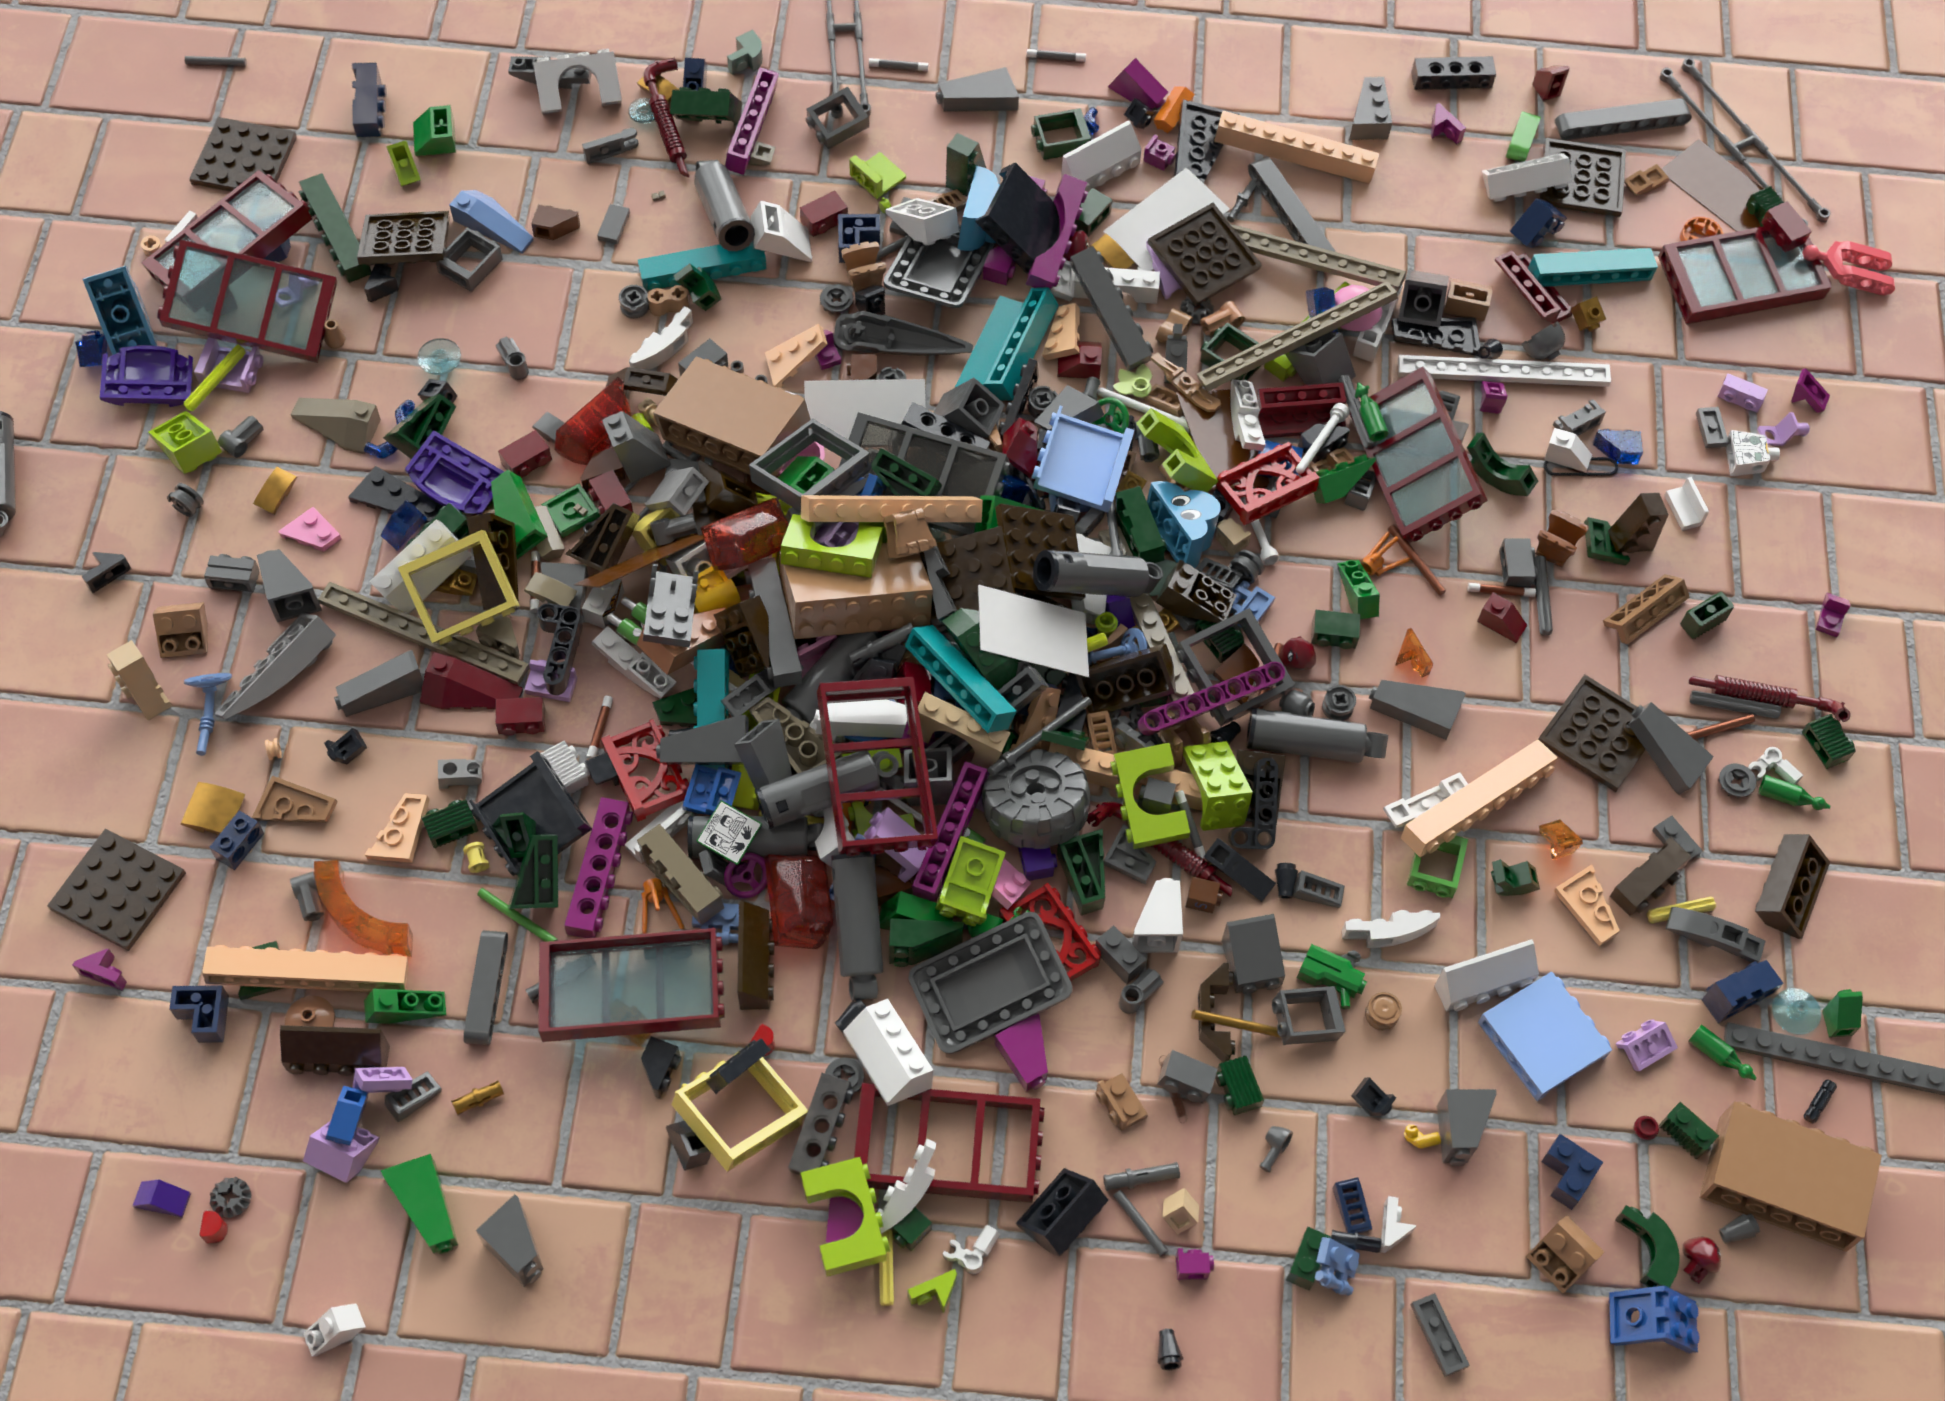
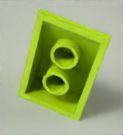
[148,411,222,474]

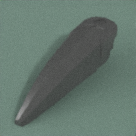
[833,311,973,356]

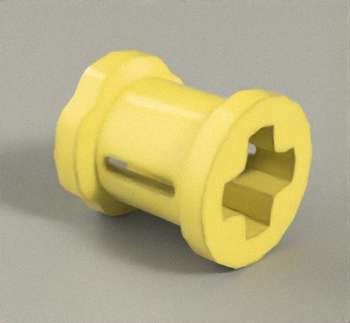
[463,842,490,873]

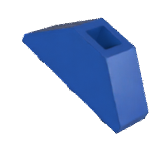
[325,1086,369,1146]

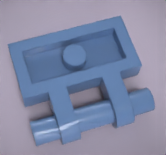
[1229,581,1275,628]
[692,903,739,945]
[1315,1237,1360,1296]

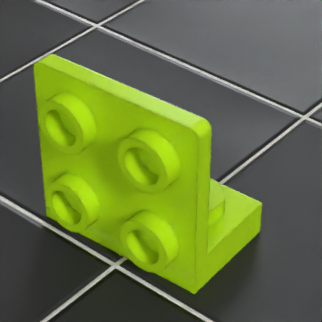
[849,152,906,199]

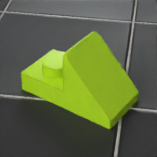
[386,140,421,187]
[907,1269,957,1313]

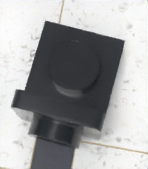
[417,379,457,403]

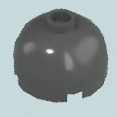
[1522,321,1565,361]

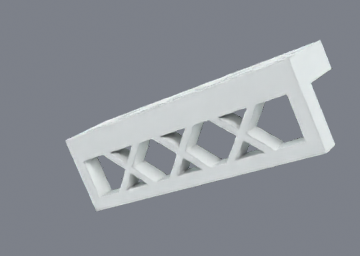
[625,801,700,864]

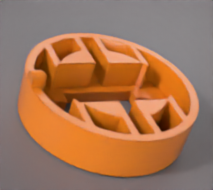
[1680,216,1723,255]

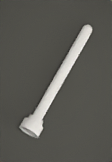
[1097,388,1190,435]
[1296,403,1349,474]
[1237,489,1280,566]

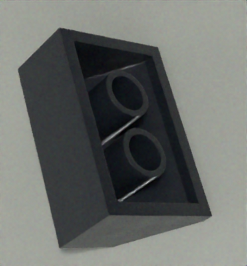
[1016,1168,1109,1256]

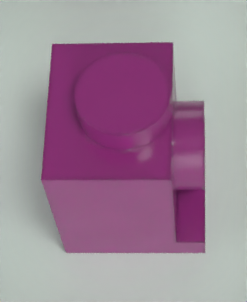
[1143,135,1176,171]
[1175,1248,1214,1280]

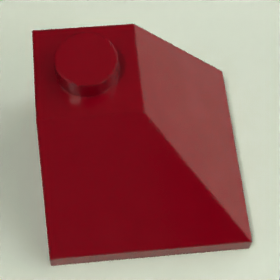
[1057,341,1102,379]
[1003,417,1039,481]

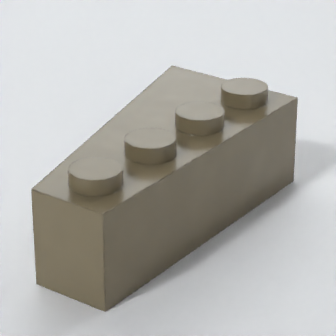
[637,824,724,925]

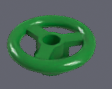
[1091,397,1129,434]

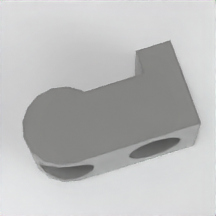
[438,759,482,789]

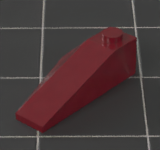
[420,652,523,710]

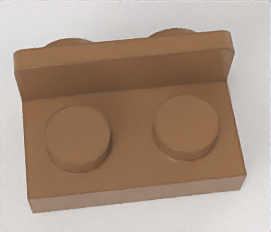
[1095,1073,1148,1131]

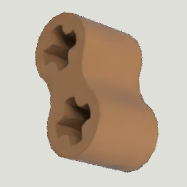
[648,286,689,316]
[1155,308,1193,344]

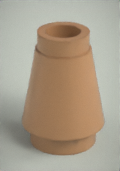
[324,319,346,349]

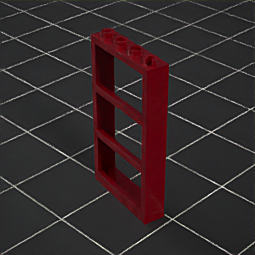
[817,677,938,856]
[854,1083,1045,1203]

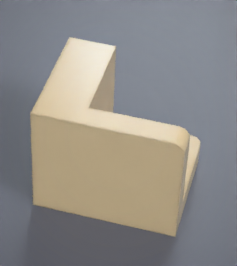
[1163,1188,1199,1235]

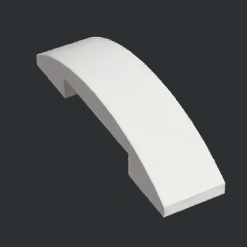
[1383,773,1468,828]

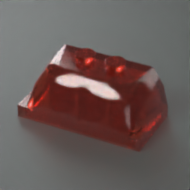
[554,377,632,466]
[701,498,789,571]
[764,854,833,949]

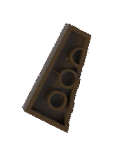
[467,513,519,611]

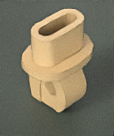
[638,397,658,426]

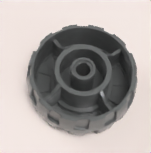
[982,749,1090,849]

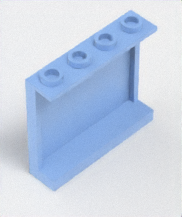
[1032,406,1134,512]
[1478,972,1612,1101]

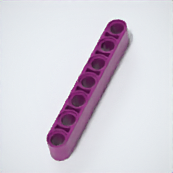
[1138,662,1285,736]

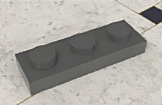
[1410,1293,1470,1377]

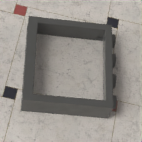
[749,419,872,512]
[1176,608,1295,727]

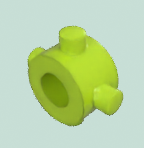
[879,197,892,214]

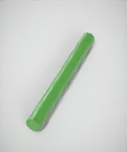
[477,888,558,942]

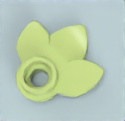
[1113,364,1152,397]

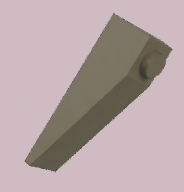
[291,398,381,454]
[749,697,841,775]

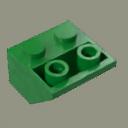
[413,105,456,156]
[778,456,835,494]

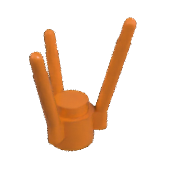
[1361,532,1410,576]
[641,878,685,934]

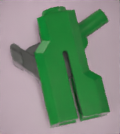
[1297,944,1367,1009]

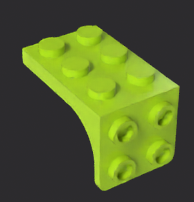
[1183,741,1253,831]
[935,836,1006,927]

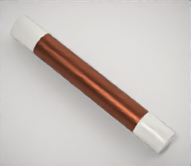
[530,551,540,613]
[1467,583,1536,597]
[586,696,613,759]

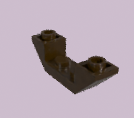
[604,367,678,399]
[1198,963,1235,1063]

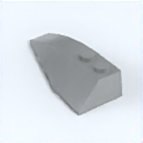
[214,613,336,719]

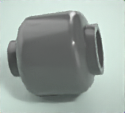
[1279,690,1315,716]

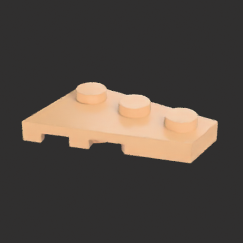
[1041,303,1080,361]
[765,324,827,388]
[365,793,430,863]
[1554,865,1620,946]

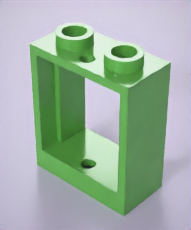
[1407,836,1468,898]

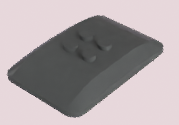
[883,225,996,308]
[908,912,1073,1054]

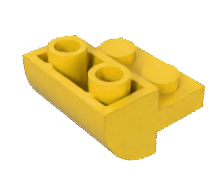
[693,563,741,615]

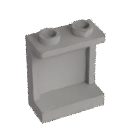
[645,467,709,516]

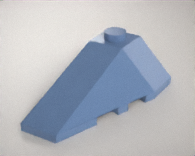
[449,190,534,254]

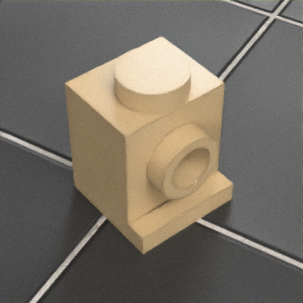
[1215,518,1251,556]

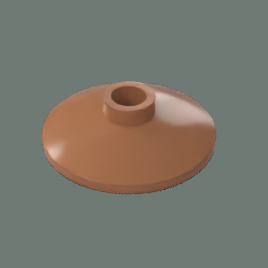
[285,996,335,1027]

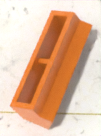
[1154,86,1195,134]

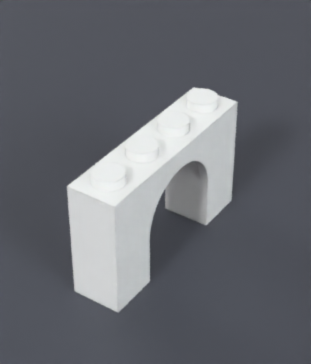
[533,49,622,114]

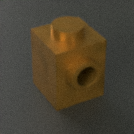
[1570,296,1606,332]

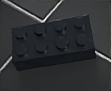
[706,1038,770,1094]

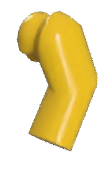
[1404,1124,1441,1149]

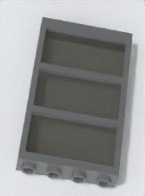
[839,412,1011,537]

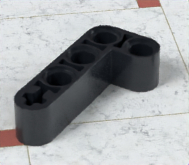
[537,604,583,695]
[1228,758,1278,849]

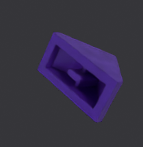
[1105,596,1135,629]
[133,1179,191,1218]

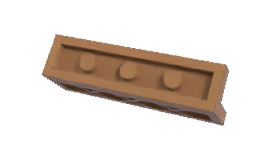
[1603,574,1690,644]

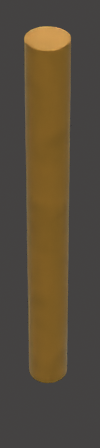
[1191,1009,1281,1038]

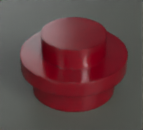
[1633,1116,1659,1141]

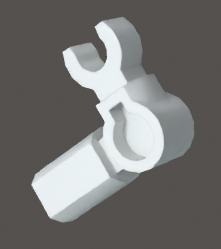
[1748,747,1804,784]
[943,1225,1000,1274]

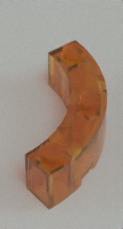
[314,860,413,957]

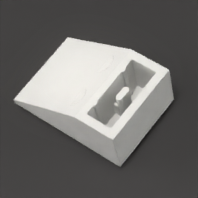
[750,201,812,262]

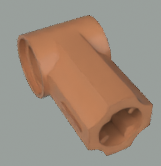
[1200,301,1245,336]

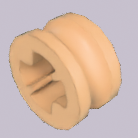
[141,236,162,257]
[265,738,282,760]

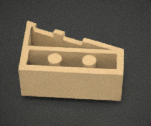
[106,640,172,720]

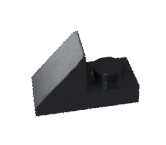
[364,263,399,302]
[82,552,131,593]

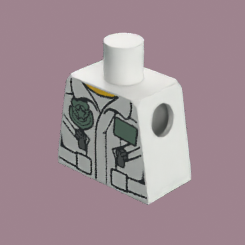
[1726,430,1780,476]

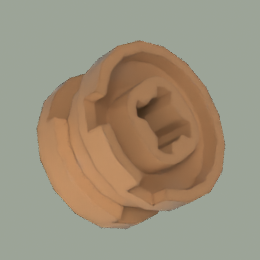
[1365,992,1402,1031]

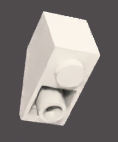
[303,1304,365,1357]

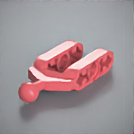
[1802,241,1895,295]

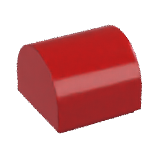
[750,1024,775,1057]
[199,1211,228,1243]

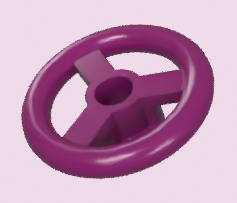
[724,853,770,899]

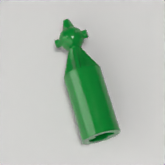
[1354,382,1389,442]
[1758,775,1831,810]
[1688,1024,1757,1081]

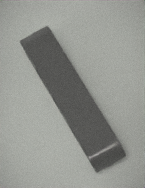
[463,930,508,1045]

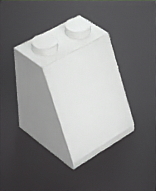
[1132,878,1183,953]

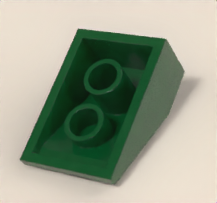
[889,918,964,967]

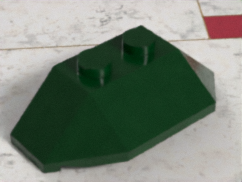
[942,608,1019,691]

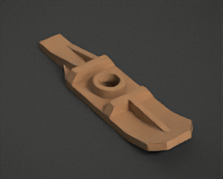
[1150,352,1221,412]

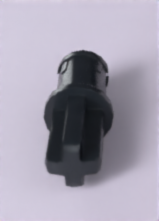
[1331,1230,1382,1253]

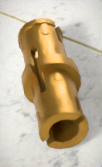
[451,1080,504,1115]

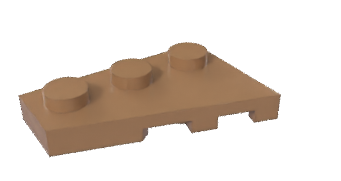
[1009,687,1061,752]
[252,776,338,823]

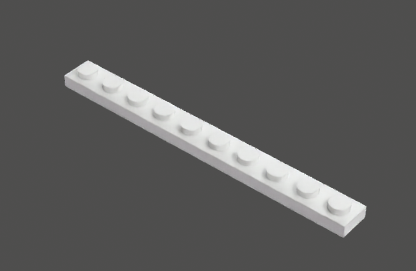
[1397,355,1611,387]

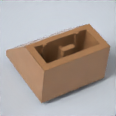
[1443,278,1493,321]
[153,602,208,658]
[1526,1215,1605,1294]

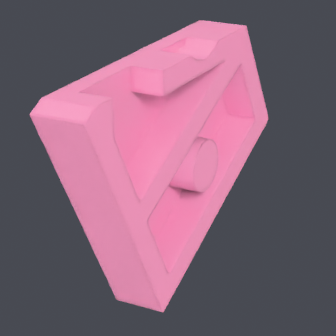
[278,507,341,552]
[991,858,1031,910]

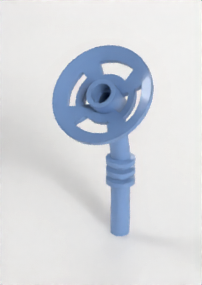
[1064,628,1147,672]
[184,673,232,756]

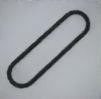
[1544,457,1618,476]

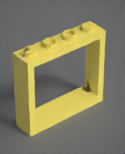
[398,530,520,646]
[671,1050,808,1172]

